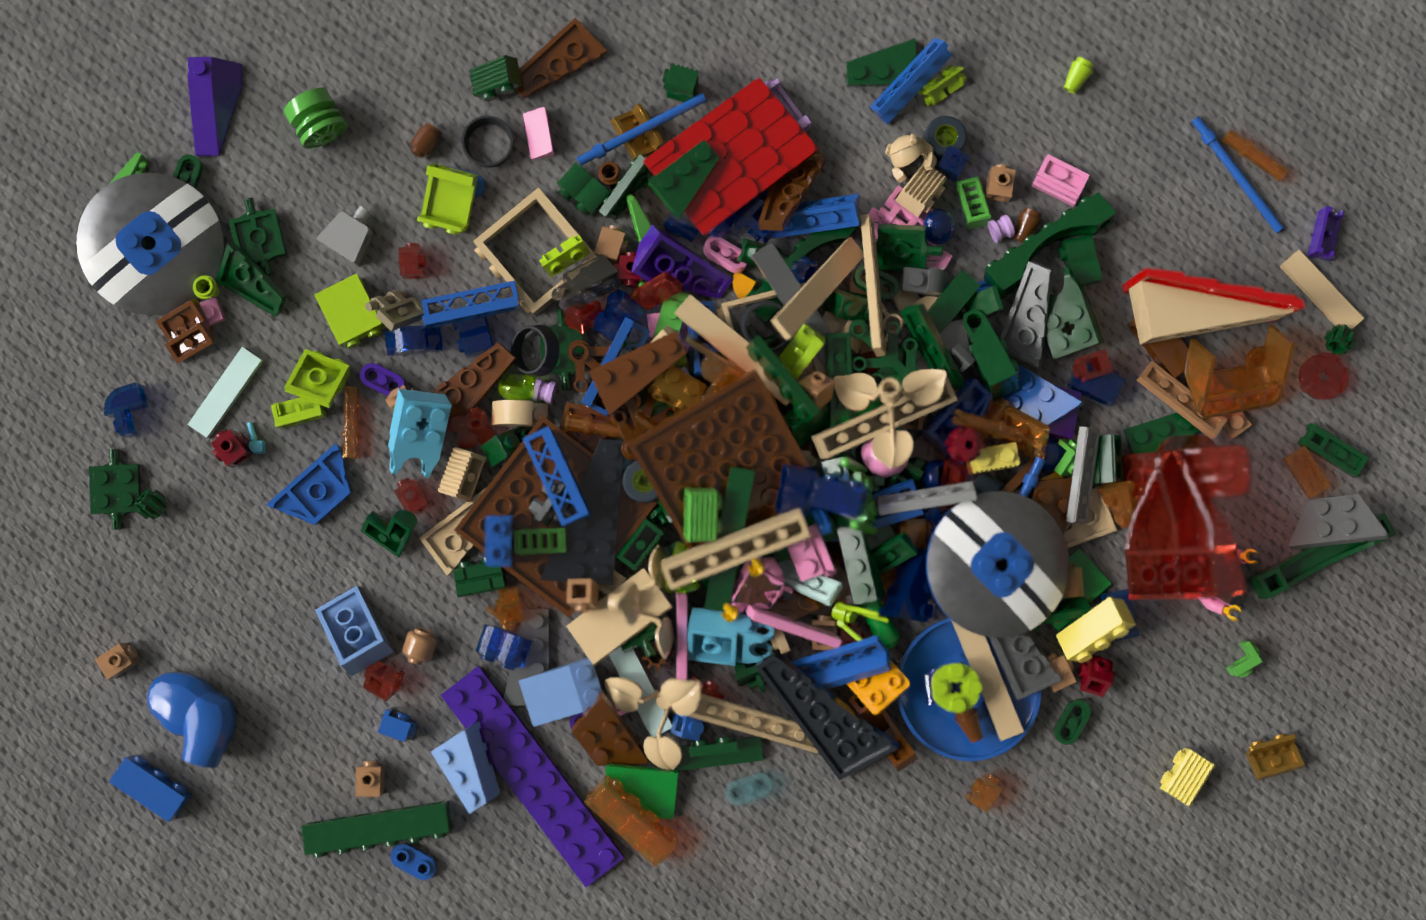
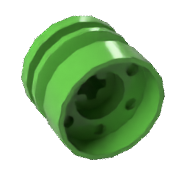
[284,87,347,149]

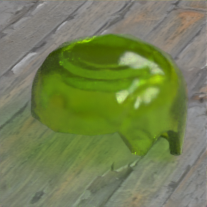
[498,374,536,401]

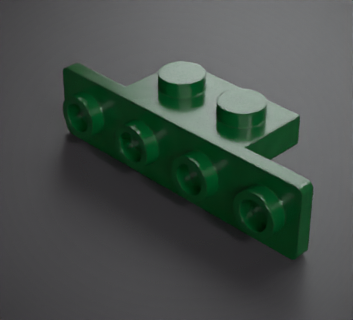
[674,736,763,771]

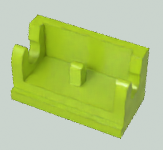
[778,323,826,380]
[271,397,327,429]

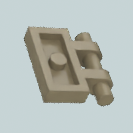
[365,290,425,331]

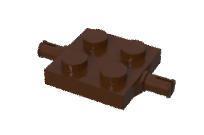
[559,394,612,454]

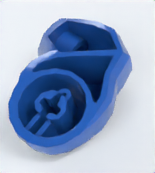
[147,672,237,768]

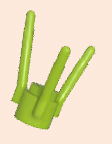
[832,601,889,641]

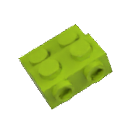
[284,349,350,408]

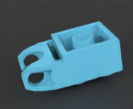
[388,389,451,478]
[688,607,774,666]

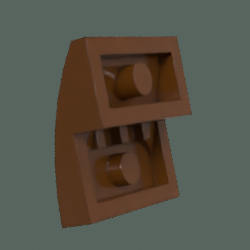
[155,298,215,364]

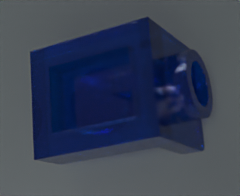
[938,146,970,183]

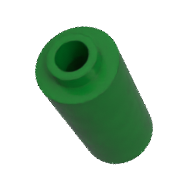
[858,599,901,649]

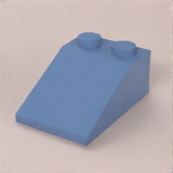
[315,586,394,676]
[518,657,602,727]

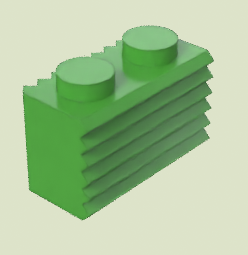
[684,488,722,541]

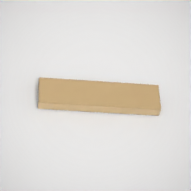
[1279,250,1364,329]

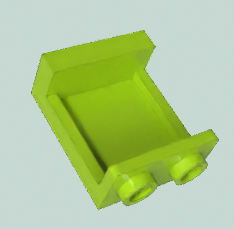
[417,163,479,235]
[314,273,386,349]

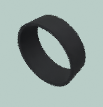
[462,115,513,168]
[740,300,789,352]
[511,325,560,376]

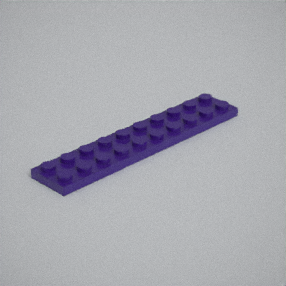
[441,665,625,887]

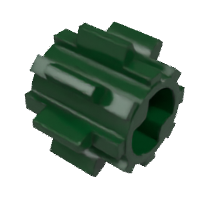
[1324,324,1357,355]
[134,489,168,520]

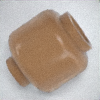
[402,627,437,665]

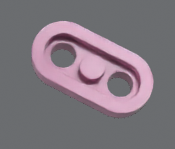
[703,236,747,273]

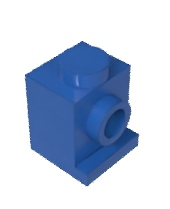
[377,708,418,742]
[670,713,704,741]

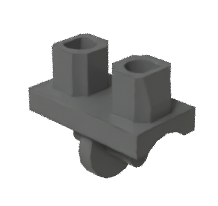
[529,480,572,526]

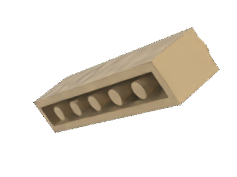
[811,378,957,459]
[662,508,810,590]

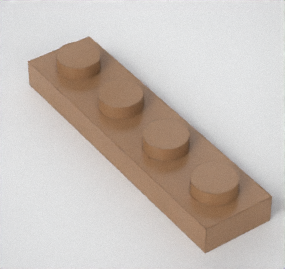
[1136,361,1228,439]

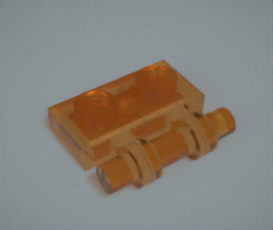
[1001,406,1051,459]

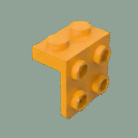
[847,660,910,715]

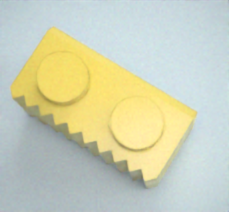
[966,442,1020,475]
[1160,748,1215,807]

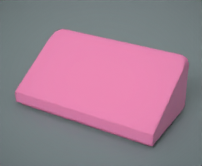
[523,107,554,160]

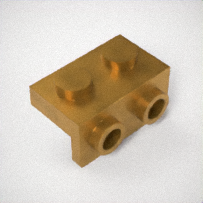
[610,103,663,160]
[648,365,707,413]
[1246,733,1305,781]

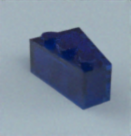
[921,379,993,465]
[878,548,936,624]

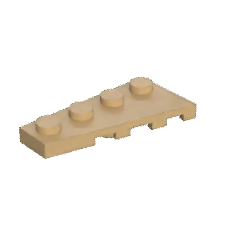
[419,487,487,576]

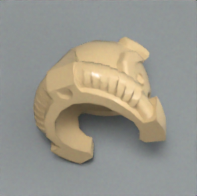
[885,134,937,183]

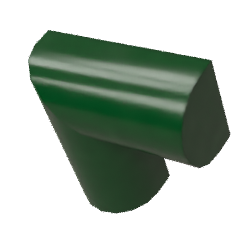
[361,510,417,558]

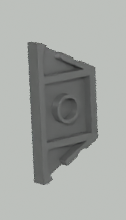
[1289,494,1388,550]

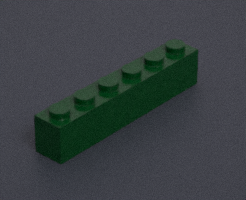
[301,800,453,858]

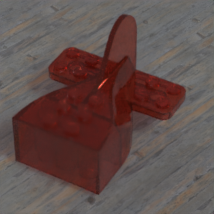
[1115,435,1252,600]

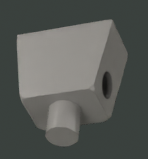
[316,206,373,267]

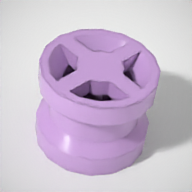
[988,215,1015,243]
[532,378,557,405]

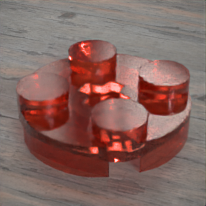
[1299,352,1349,400]

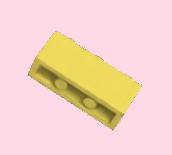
[1056,597,1136,663]

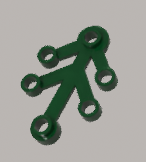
[849,319,919,387]

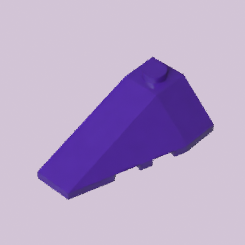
[188,57,243,157]
[632,224,733,299]

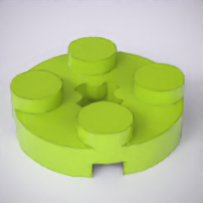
[931,663,982,713]

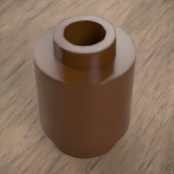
[409,122,442,159]

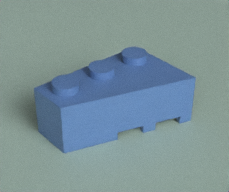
[431,721,500,814]

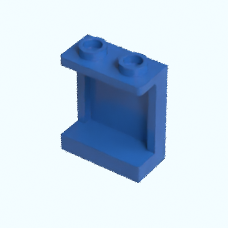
[485,516,513,566]

